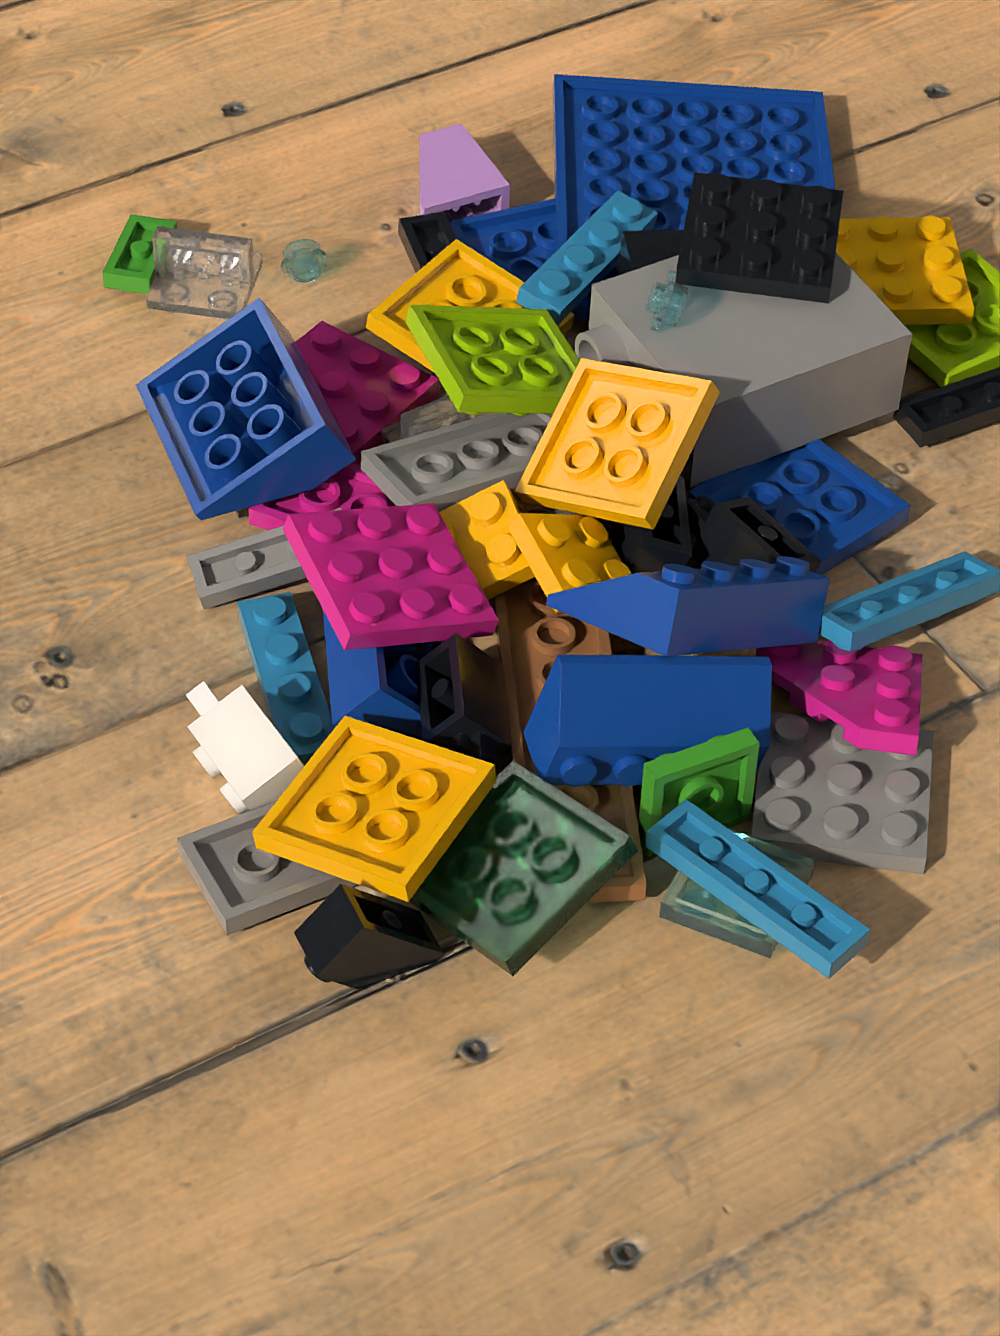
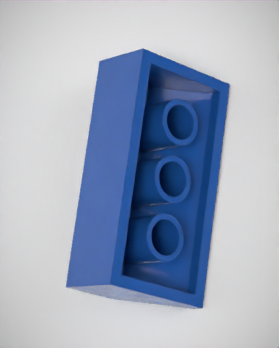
[323,610,445,741]
[523,654,772,787]

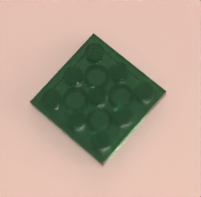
[409,761,638,976]

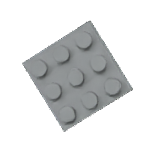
[750,712,934,874]

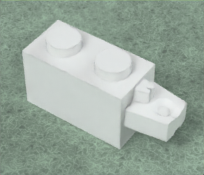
[186,681,305,815]

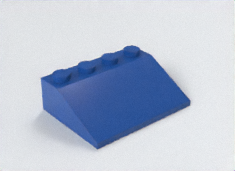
[136,297,356,521]
[546,556,830,657]

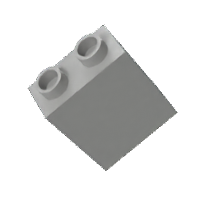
[575,253,912,487]

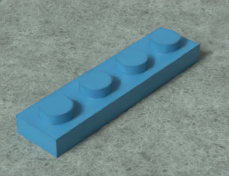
[516,190,658,326]
[819,551,1000,652]
[238,592,335,765]
[646,799,870,979]

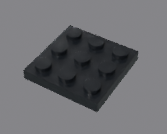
[675,172,843,304]

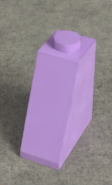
[419,124,510,221]

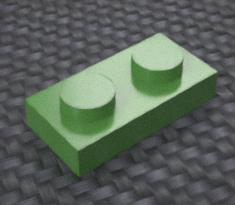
[102,214,178,295]

